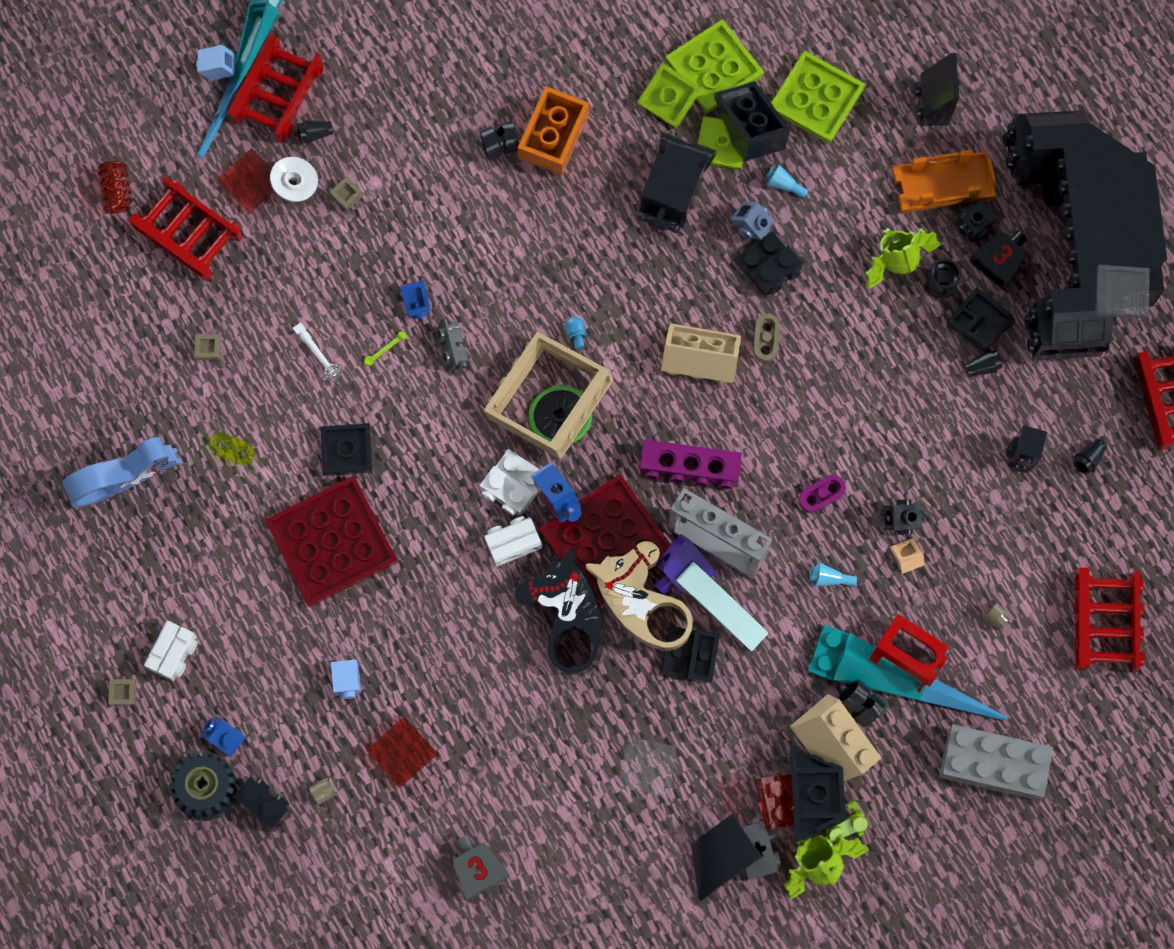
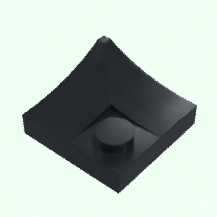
[947,287,1015,351]

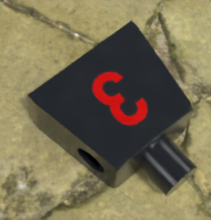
[969,231,1027,290]

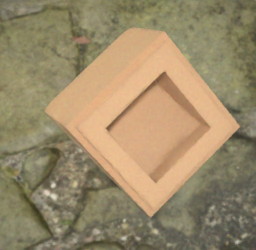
[890,538,924,574]

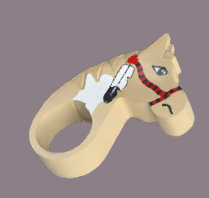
[586,541,693,651]

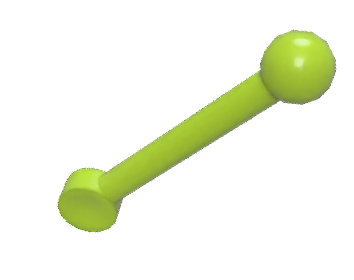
[364,331,407,366]

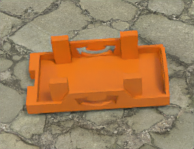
[892,150,996,214]

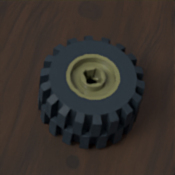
[170,752,238,821]

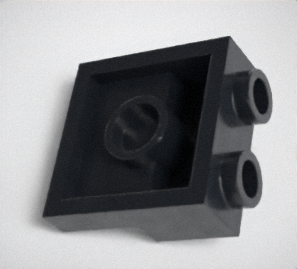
[734,231,803,297]

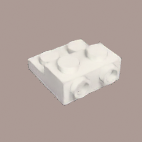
[480,449,540,517]

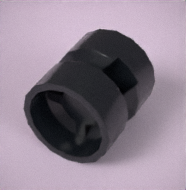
[479,121,519,160]
[925,258,961,298]
[838,679,885,727]

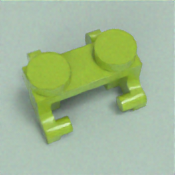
[823,800,868,845]

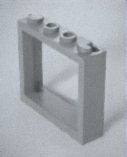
[668,488,772,579]

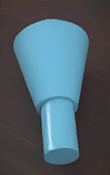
[765,165,808,199]
[810,562,857,587]

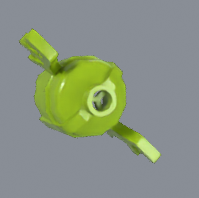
[865,228,941,288]
[784,835,869,899]

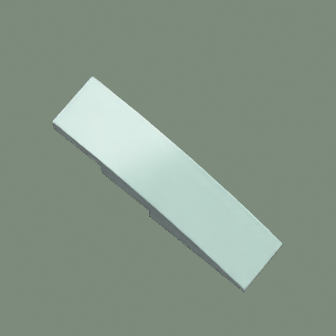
[676,562,768,651]

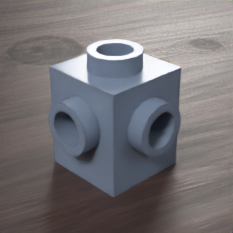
[730,202,774,240]

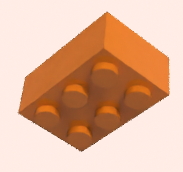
[518,86,590,175]

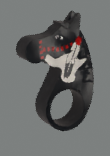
[515,549,605,675]

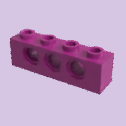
[640,439,742,489]

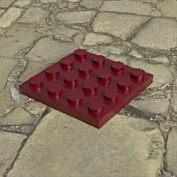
[538,474,671,606]
[265,475,398,608]

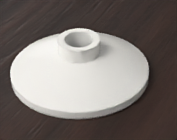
[270,157,318,202]

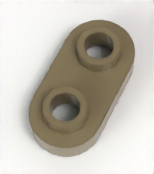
[753,314,780,363]

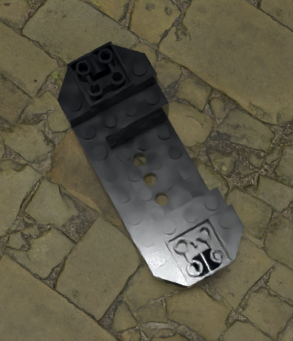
[1003,110,1167,361]

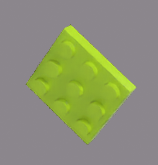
[665,19,764,114]
[771,50,866,144]

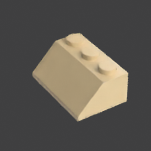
[661,323,741,383]
[789,694,881,781]

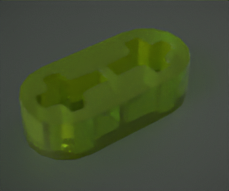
[210,433,255,466]

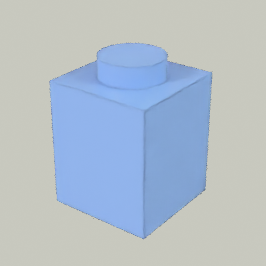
[197,45,235,80]
[331,659,361,699]

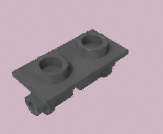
[436,319,469,373]

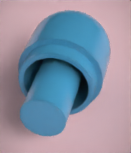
[565,316,586,350]

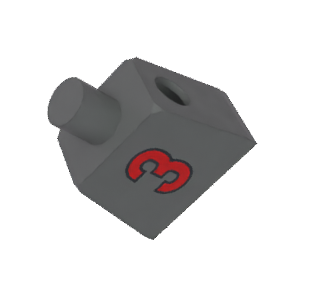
[453,835,510,902]

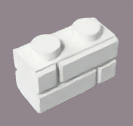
[484,516,542,567]
[143,621,198,681]

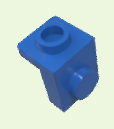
[400,280,431,319]
[201,716,246,757]

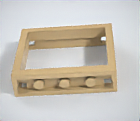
[484,332,614,460]

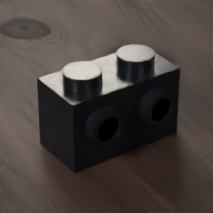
[1006,425,1047,473]
[233,777,292,832]

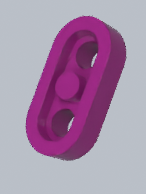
[799,475,846,513]

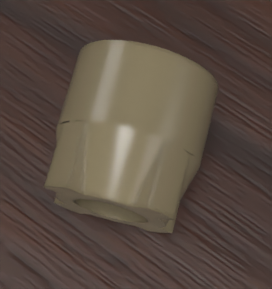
[983,603,1011,630]
[309,778,336,805]

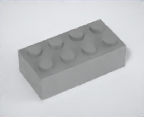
[939,724,1053,801]

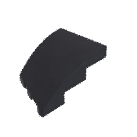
[691,814,762,901]

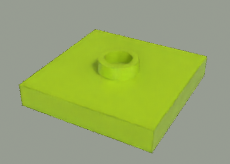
[637,63,703,129]
[698,116,743,171]

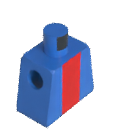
[531,462,581,522]

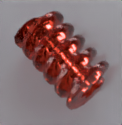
[98,161,134,214]

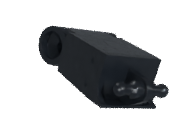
[637,131,717,233]

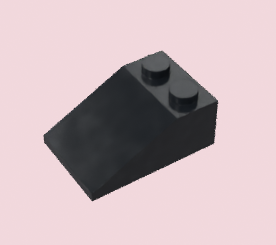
[914,53,959,126]
[714,81,790,162]

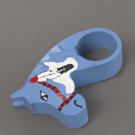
[62,437,182,507]

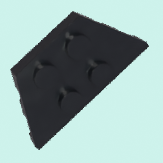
[790,745,846,844]

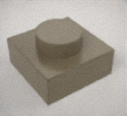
[329,176,364,211]
[194,334,221,360]
[108,679,137,706]

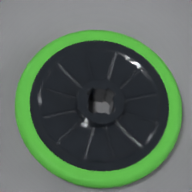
[529,386,592,443]

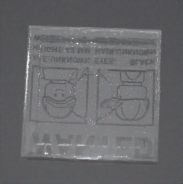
[1096,265,1149,319]
[618,737,678,797]

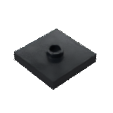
[321,423,373,476]

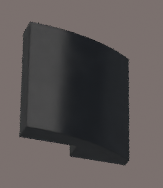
[660,626,720,683]

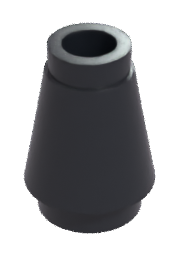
[297,120,333,144]
[964,350,1002,378]
[1073,439,1108,475]

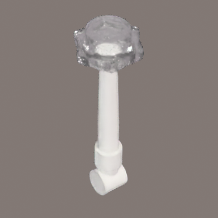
[293,322,343,382]

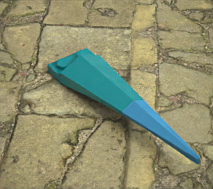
[197,0,283,158]
[807,625,1007,721]

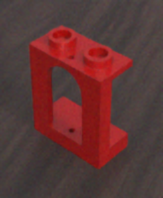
[868,614,949,693]

